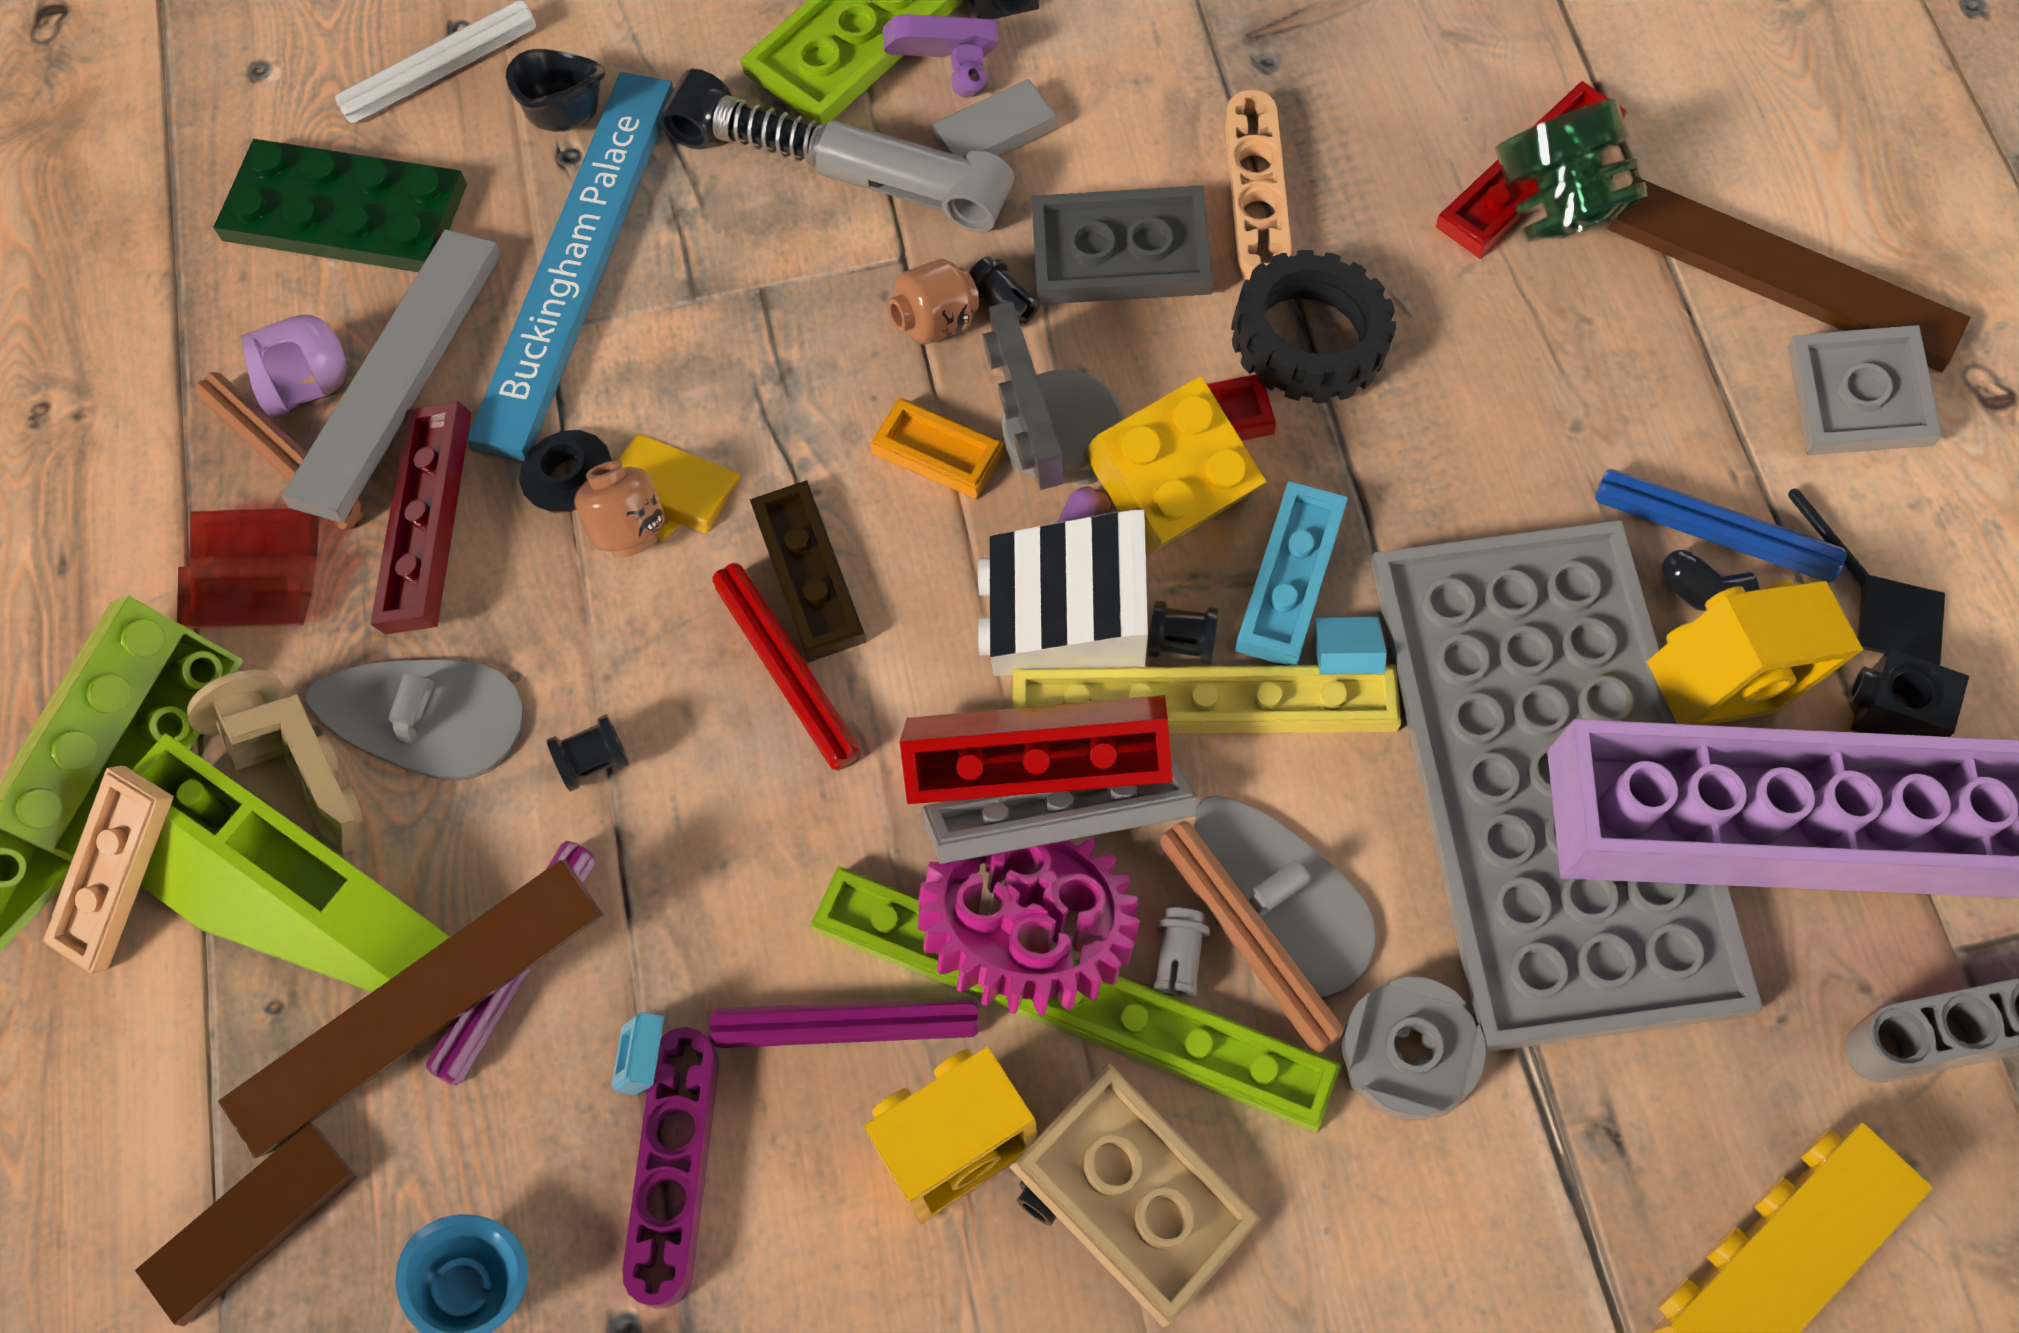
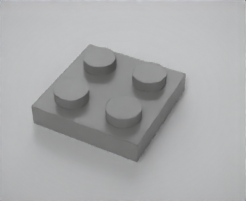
[1788,325,1942,455]

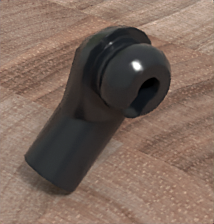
[1662,550,1760,611]

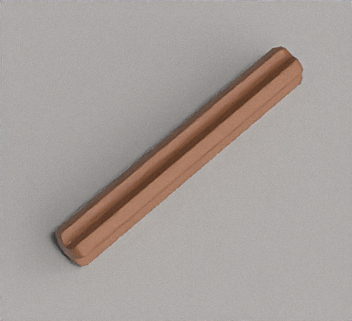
[195,372,366,530]
[1160,821,1343,1053]

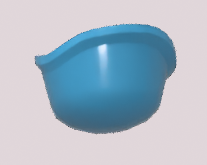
[395,1214,528,1333]

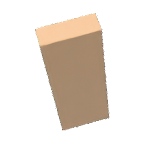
[42,765,174,974]

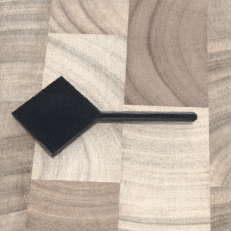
[1788,488,1945,665]

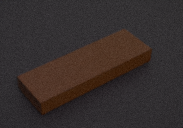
[135,1123,357,1327]

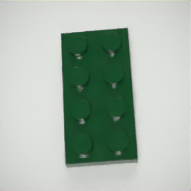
[213,139,467,273]

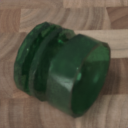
[1495,99,1649,243]

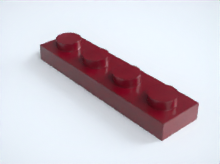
[370,401,471,635]

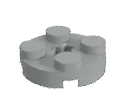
[1342,976,1486,1121]

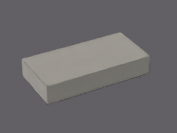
[932,79,1057,157]

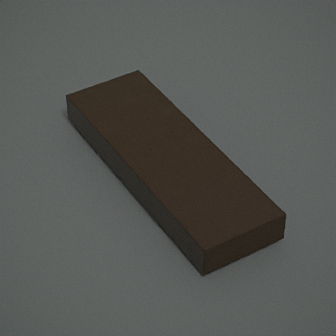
[750,480,867,663]

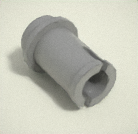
[1153,907,1210,997]

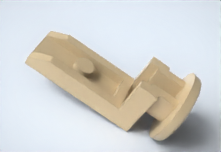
[187,669,363,855]

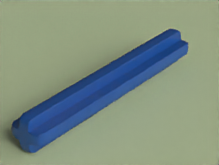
[1595,469,1847,583]

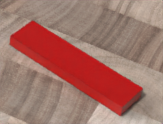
[1436,81,1627,259]

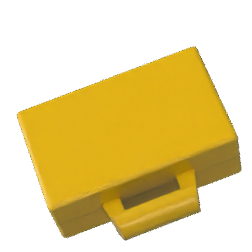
[617,434,741,541]

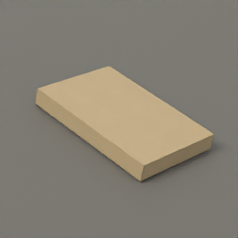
[1009,1063,1262,1327]

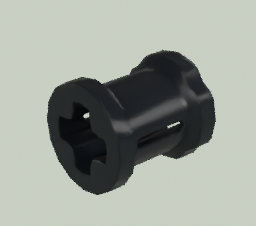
[1148,600,1219,665]
[546,714,630,792]

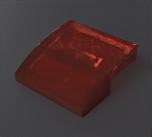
[177,508,319,629]

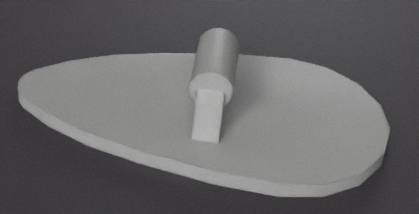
[306,659,525,781]
[1195,795,1376,999]

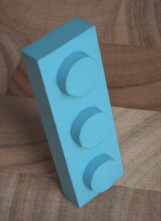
[1235,481,1348,666]

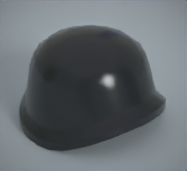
[506,49,606,132]

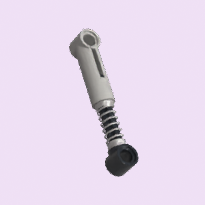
[659,68,1015,233]

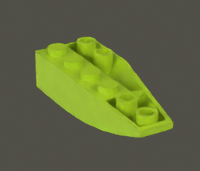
[0,595,244,951]
[132,733,450,993]

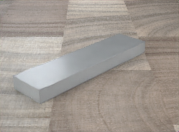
[923,760,1198,864]

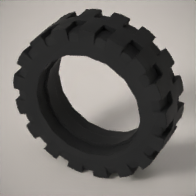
[1231,250,1396,403]

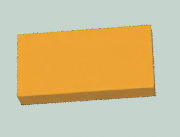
[870,397,1005,500]

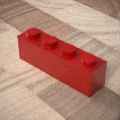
[899,695,1173,805]

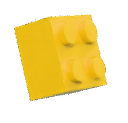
[1083,375,1266,557]
[1646,579,1863,726]
[863,1046,1037,1224]

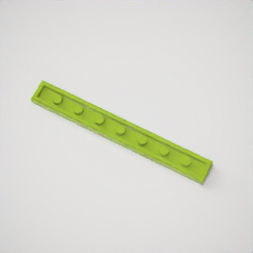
[810,866,1342,1133]

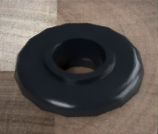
[519,430,612,513]

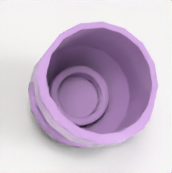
[241,315,348,419]

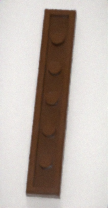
[1607,176,1971,373]
[218,859,604,1159]

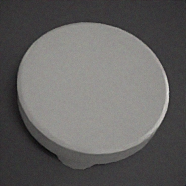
[1002,370,1123,485]

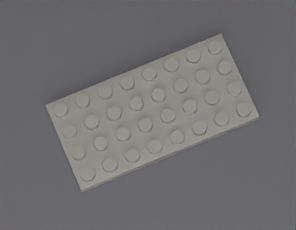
[1371,520,1763,1052]

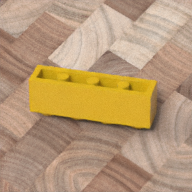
[1651,1122,1933,1333]

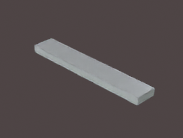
[282,229,501,523]

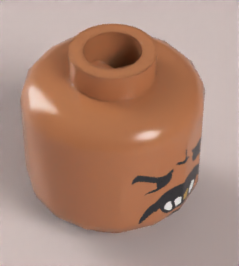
[888,259,979,345]
[574,461,665,557]

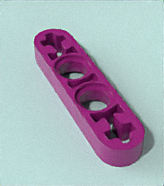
[622,1027,719,1309]

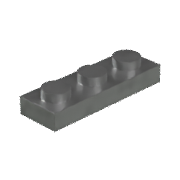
[982,301,1064,490]

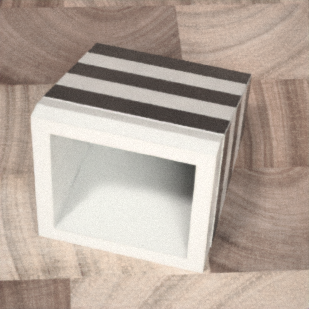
[978,510,1148,676]

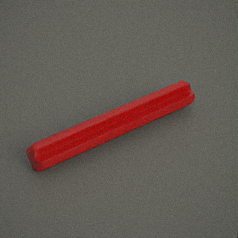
[712,563,861,771]

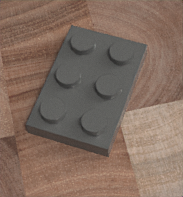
[1031,186,1213,305]

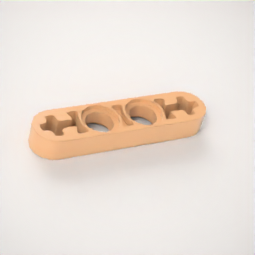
[1225,90,1292,280]

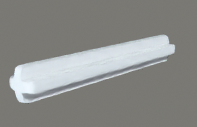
[335,0,536,124]

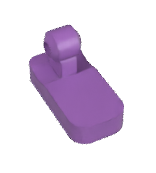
[883,14,999,98]

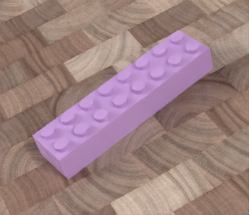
[1547,719,2019,898]

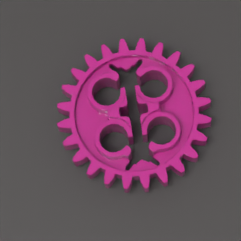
[917,838,1140,1015]

